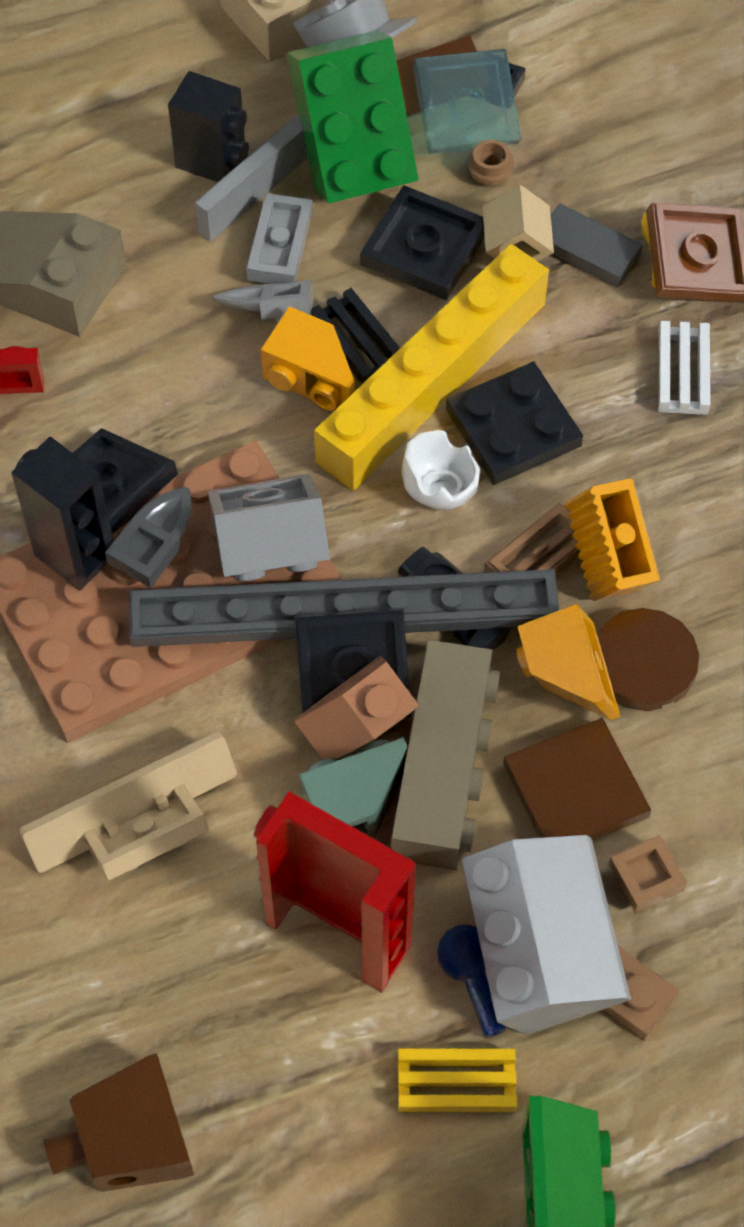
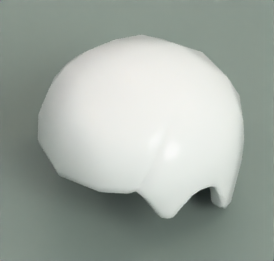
[401,430,480,510]

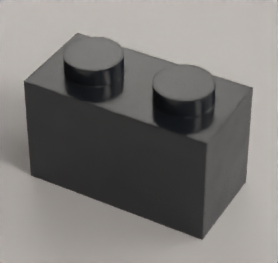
[168,71,249,182]

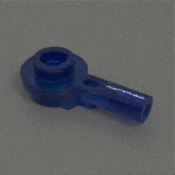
[437,924,506,1038]

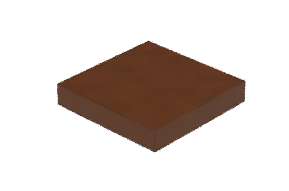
[503,718,651,841]

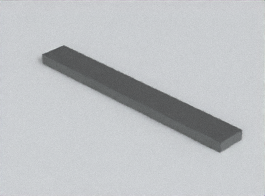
[129,569,559,647]

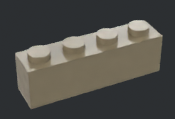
[391,640,500,870]

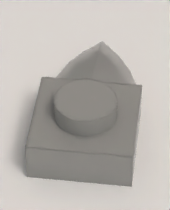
[213,280,314,322]

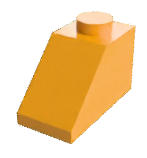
[516,604,621,720]

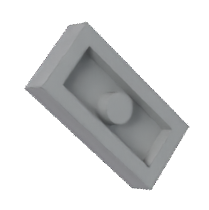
[246,193,313,284]

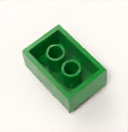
[286,30,419,204]

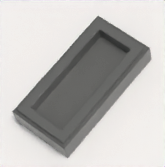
[551,203,643,287]

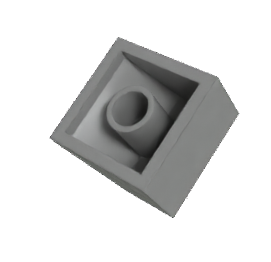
[207,474,330,581]

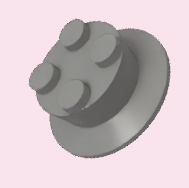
[292,0,417,47]

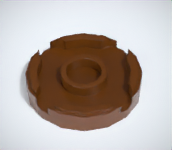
[597,608,699,711]

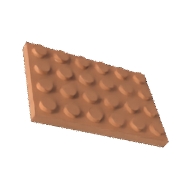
[0,440,342,743]

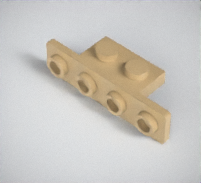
[20,732,237,881]

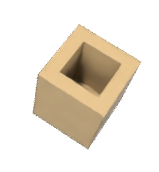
[482,185,554,261]

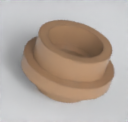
[467,140,514,185]

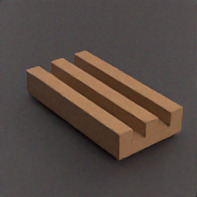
[484,502,580,576]

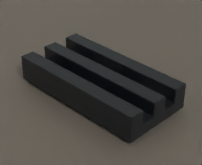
[311,288,400,384]

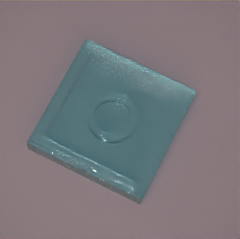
[413,49,521,154]

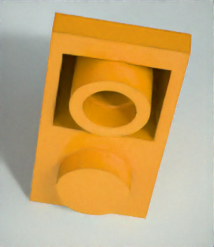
[261,306,355,410]

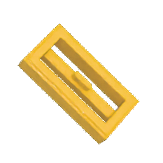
[398,1049,517,1112]

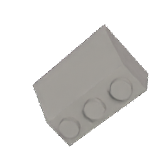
[462,835,631,1035]

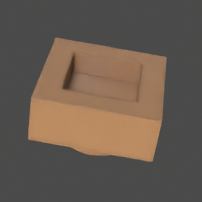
[608,835,687,913]

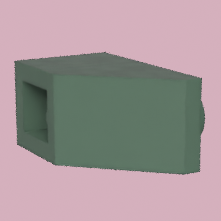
[299,738,407,837]

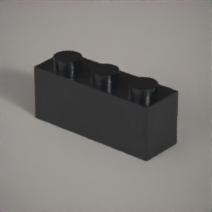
[11,436,113,591]

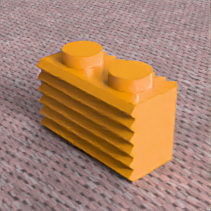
[564,478,660,601]

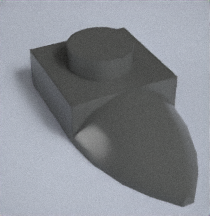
[105,487,191,588]

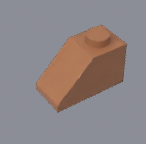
[294,655,419,760]

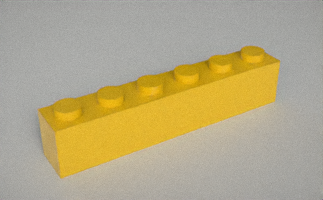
[314,244,549,491]

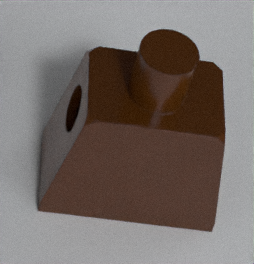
[43,1053,194,1192]

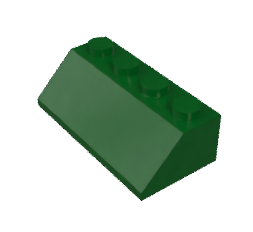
[521,1096,615,1227]

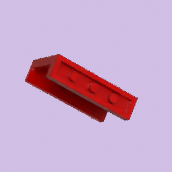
[253,791,415,993]

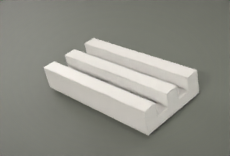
[658,321,710,415]

